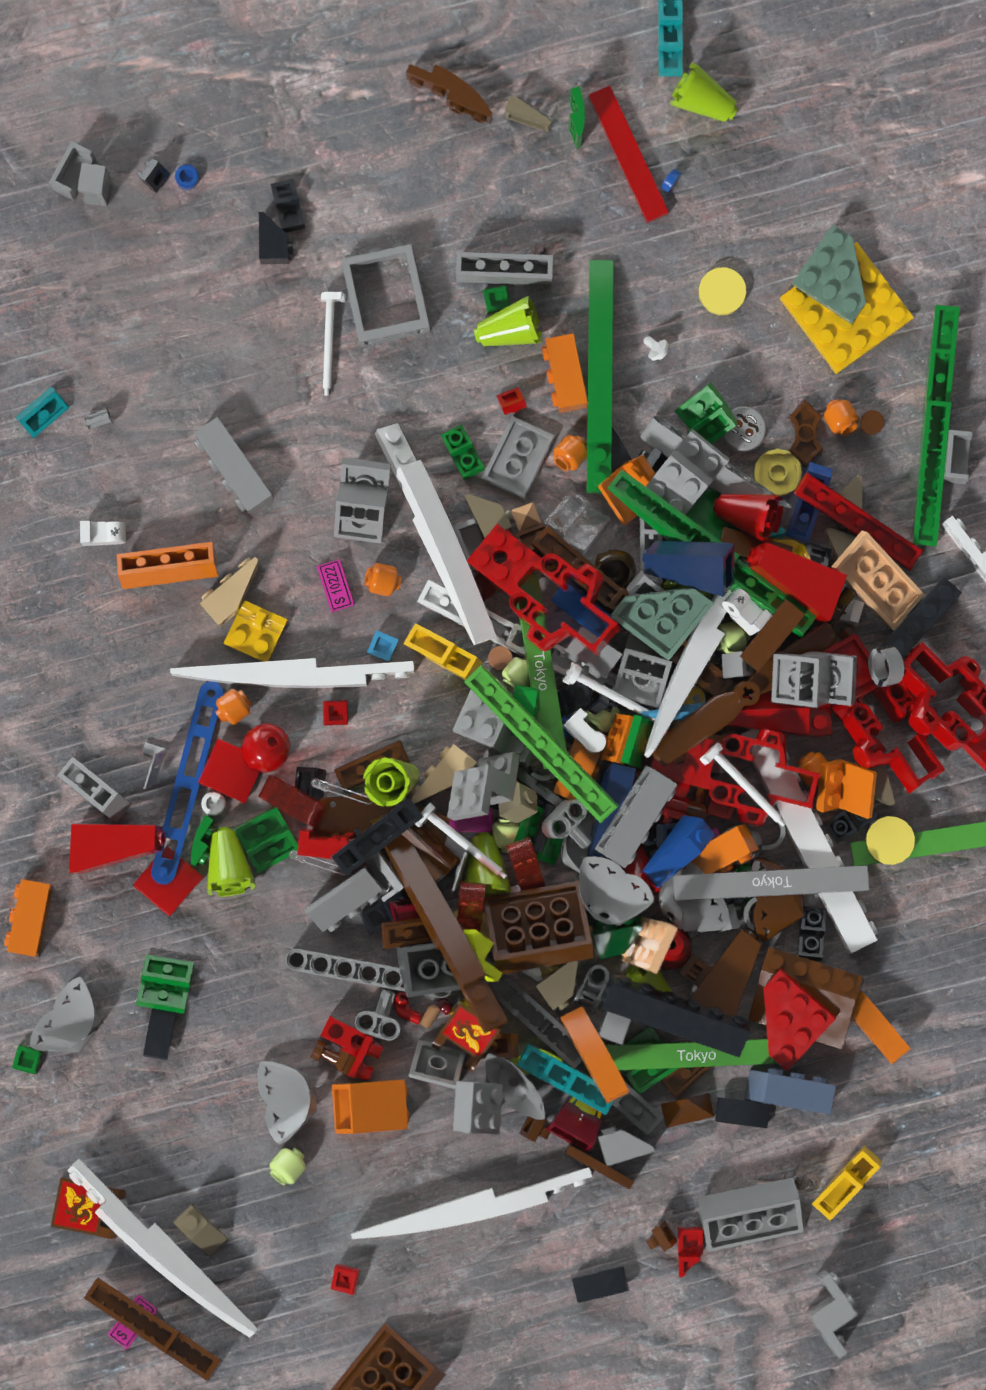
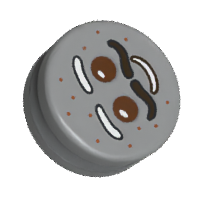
[721,407,766,453]

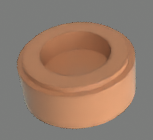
[488,646,512,671]

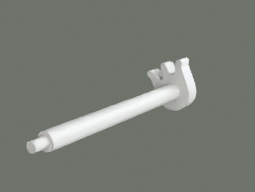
[321,292,346,396]
[562,662,656,721]
[700,743,786,827]
[415,803,507,879]

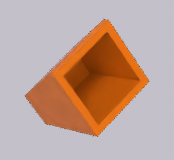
[332,1080,410,1134]

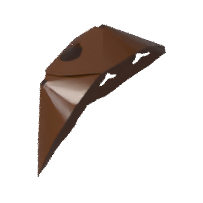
[751,857,805,942]

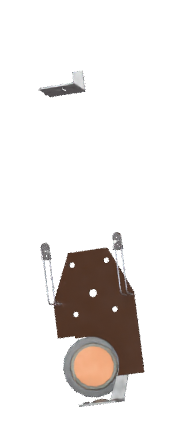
[142,742,470,892]

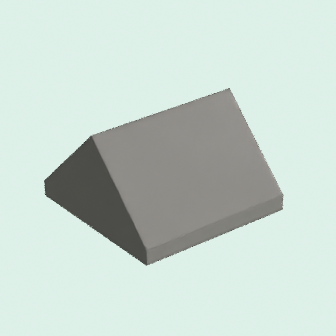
[409,1040,466,1089]

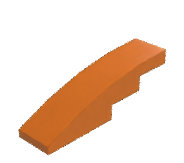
[852,990,911,1064]
[560,1007,629,1103]

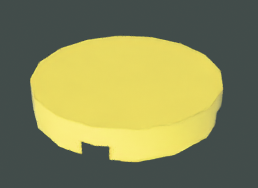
[698,267,746,316]
[753,449,802,497]
[866,816,915,865]

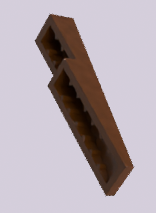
[84,1277,223,1381]

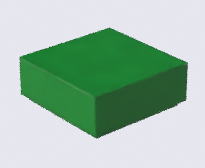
[483,285,510,314]
[12,1044,43,1075]

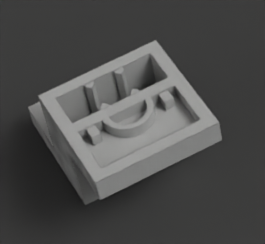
[646,429,730,515]
[334,458,391,543]
[613,632,672,709]
[771,651,857,708]
[452,690,533,765]
[447,752,520,821]
[453,1081,503,1134]
[806,1270,857,1359]

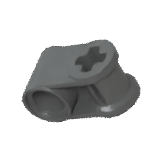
[573,964,609,1013]

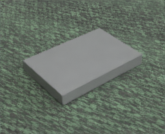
[481,415,556,501]

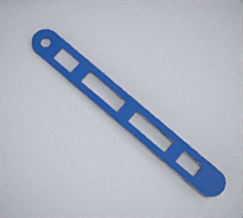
[151,681,223,885]

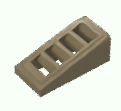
[505,94,551,132]

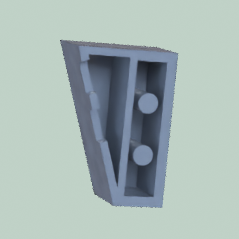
[744,1068,836,1115]

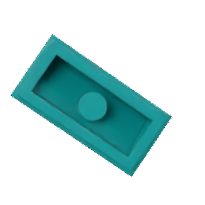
[16,387,70,438]

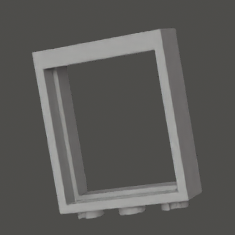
[341,243,430,347]

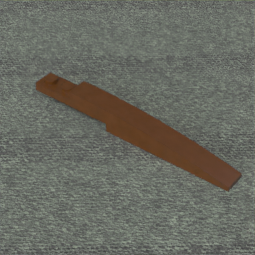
[531,525,734,697]
[370,813,508,1034]

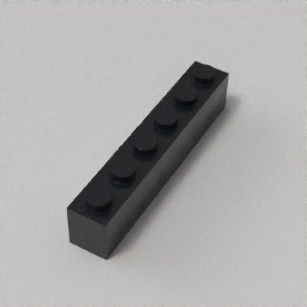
[601,974,751,1058]

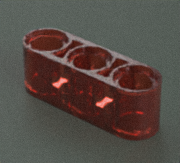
[258,774,327,828]
[506,837,545,891]
[457,881,486,933]

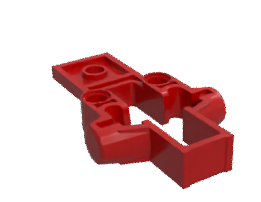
[467,524,621,657]
[824,633,945,794]
[901,642,986,771]
[651,728,821,827]

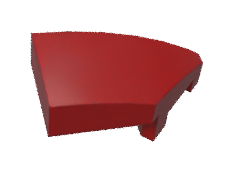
[678,1227,703,1278]

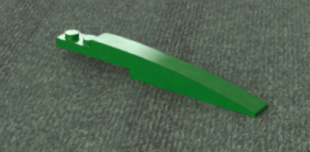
[587,260,613,493]
[913,305,960,546]
[607,470,817,638]

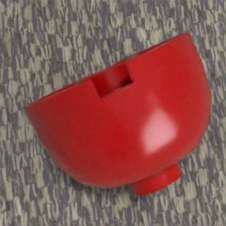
[241,723,291,773]

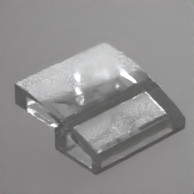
[544,490,611,556]

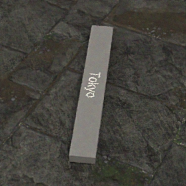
[673,866,869,901]

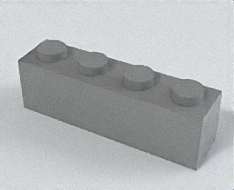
[456,252,553,285]
[194,417,273,515]
[595,766,677,868]

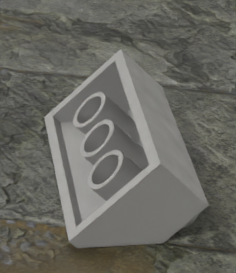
[697,1178,804,1252]

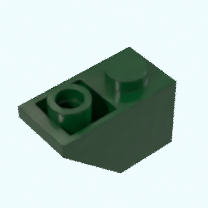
[593,913,642,959]

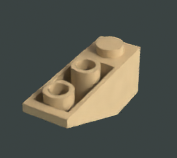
[200,557,260,628]
[408,744,477,805]

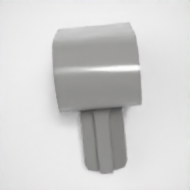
[542,799,592,849]
[355,990,401,1041]

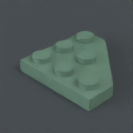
[792,225,866,325]
[610,587,714,661]

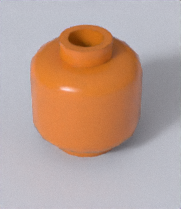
[824,399,859,436]
[553,435,587,471]
[364,563,401,597]
[215,689,252,725]
[797,751,828,787]

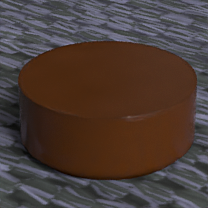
[859,410,884,435]

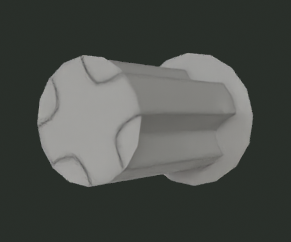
[84,406,113,430]

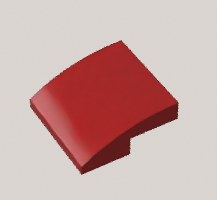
[197,739,260,804]
[133,846,204,917]

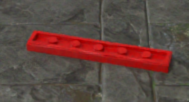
[588,85,669,224]
[793,473,923,571]

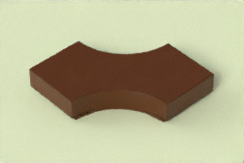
[788,400,823,468]

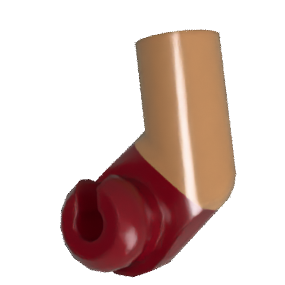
[419,998,454,1028]

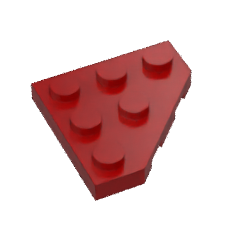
[764,968,836,1071]

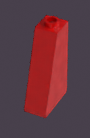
[69,824,165,874]

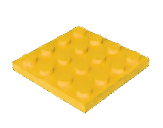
[780,242,914,375]

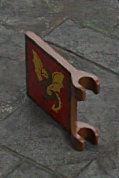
[431,1001,502,1072]
[51,1178,126,1239]

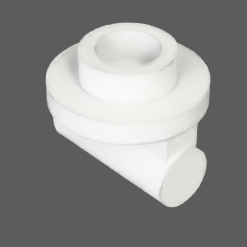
[644,336,669,361]

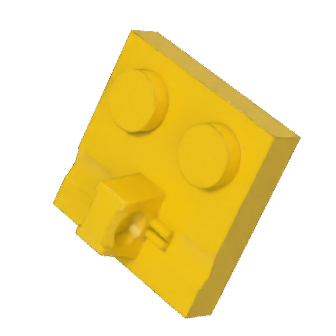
[223,600,288,662]

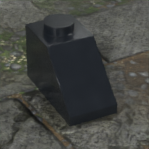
[259,212,294,265]

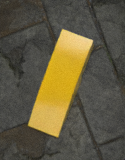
[403,623,483,680]
[812,1145,882,1221]

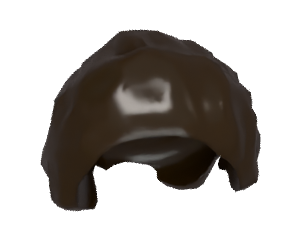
[594,549,636,589]

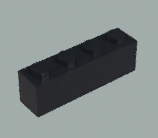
[879,577,962,659]

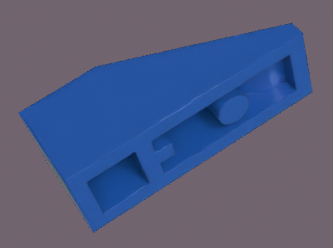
[785,462,833,543]
[551,583,620,637]
[643,815,715,887]

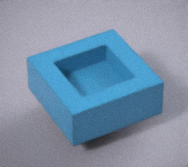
[367,630,399,663]

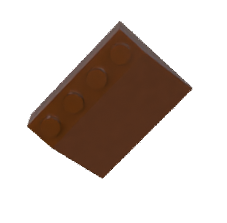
[483,881,594,974]
[748,947,864,1050]
[332,1323,446,1390]

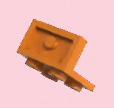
[598,455,656,525]
[601,713,647,773]
[816,759,877,819]

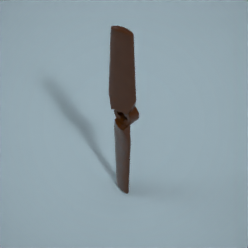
[652,622,836,766]

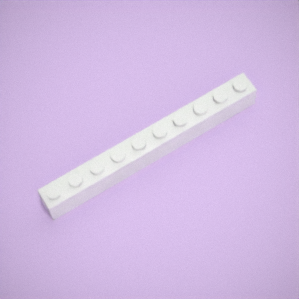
[741,729,878,954]

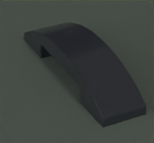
[331,798,424,877]

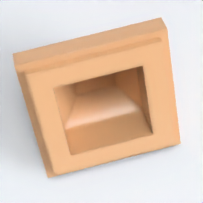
[511,502,541,531]

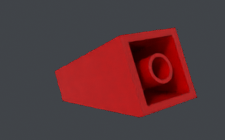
[746,542,847,623]

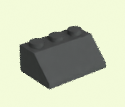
[396,942,461,997]

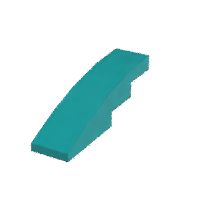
[658,0,683,77]
[516,1044,614,1115]

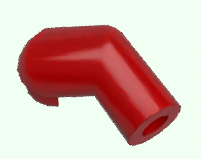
[393,992,423,1024]

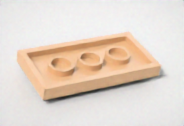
[831,530,925,631]
[620,916,678,974]

